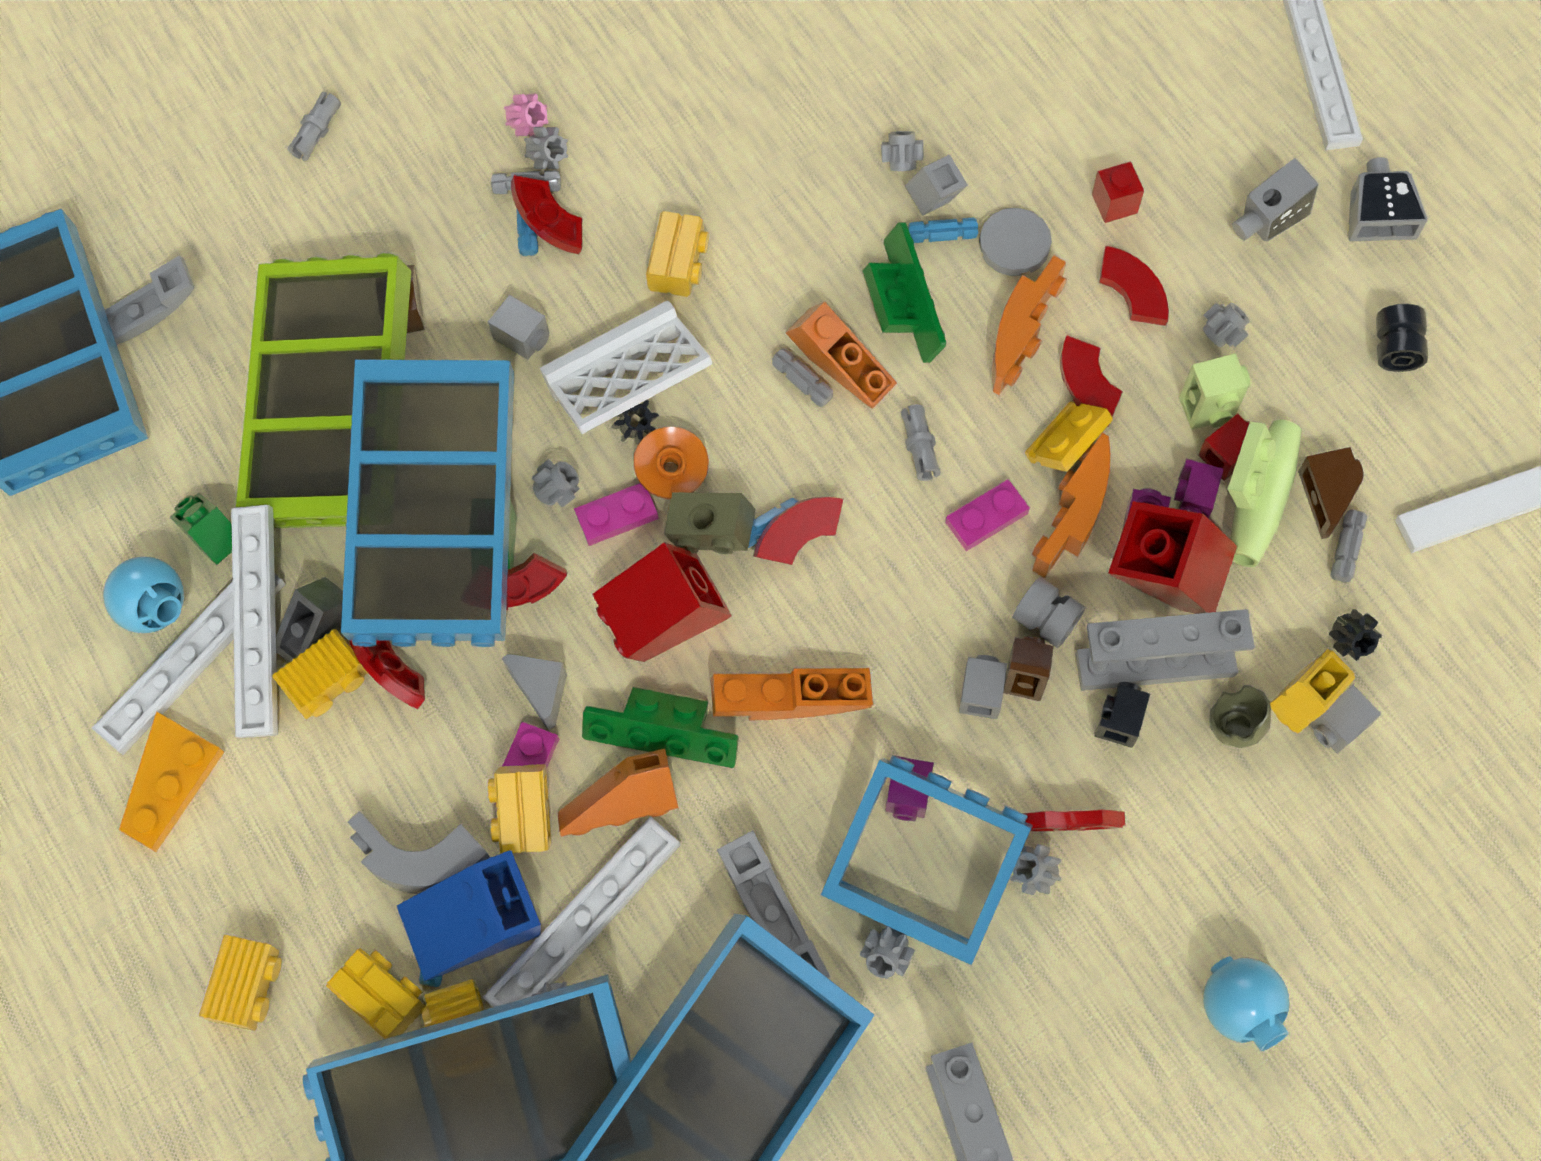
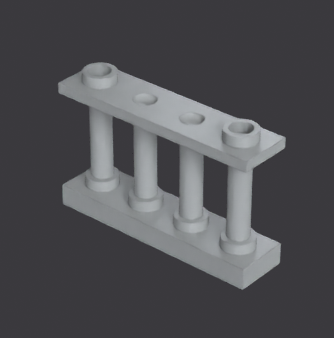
[1075,609,1255,691]
[925,1042,1014,1161]

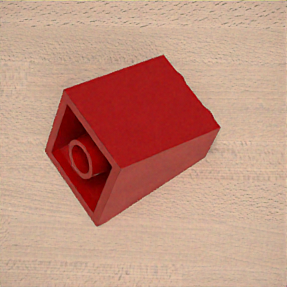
[1108,501,1237,614]
[592,542,732,662]

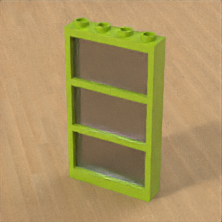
[236,253,411,528]

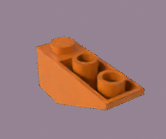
[785,302,897,409]
[558,749,679,837]

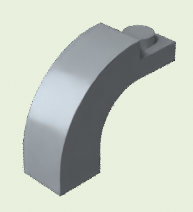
[348,811,491,894]

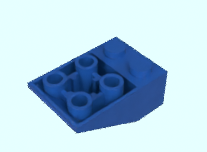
[397,850,541,982]

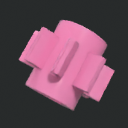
[504,93,548,137]

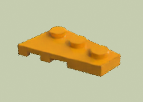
[119,711,224,852]

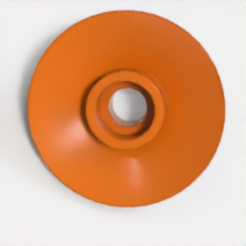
[634,427,709,499]

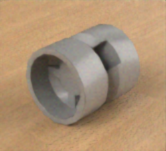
[1012,577,1086,648]

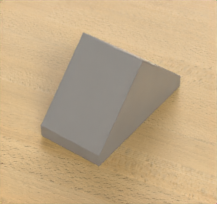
[502,654,567,730]

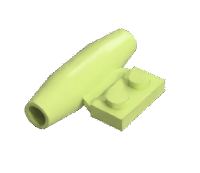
[1227,420,1302,567]

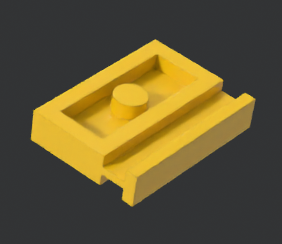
[1024,401,1113,472]

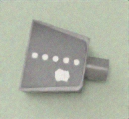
[1348,157,1427,241]
[1232,158,1318,241]

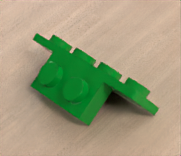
[863,222,946,363]
[582,687,739,768]

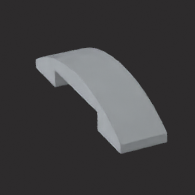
[60,255,194,354]
[717,830,830,997]

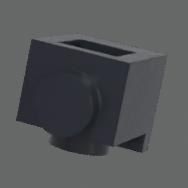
[1094,682,1150,748]

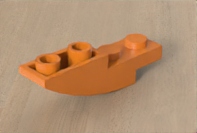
[992,256,1067,395]
[1032,432,1111,578]
[711,668,873,721]

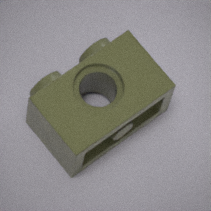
[664,492,756,554]

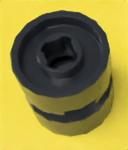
[1376,304,1428,372]

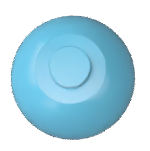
[103,557,184,634]
[1203,956,1290,1051]

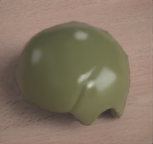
[1209,685,1271,748]

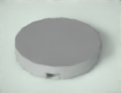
[979,208,1052,276]

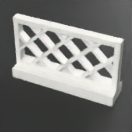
[540,300,712,434]

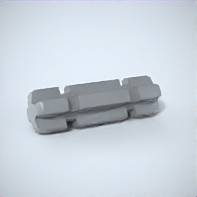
[491,170,561,194]
[772,348,833,407]
[1330,510,1367,583]

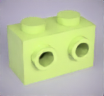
[1179,353,1250,430]

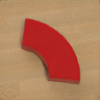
[511,175,582,255]
[1099,246,1169,326]
[1060,335,1123,427]
[753,496,843,565]
[461,553,567,610]
[349,640,425,709]
[1023,809,1126,832]

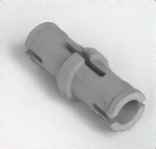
[288,92,341,161]
[901,404,941,481]

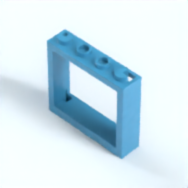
[821,755,1033,965]

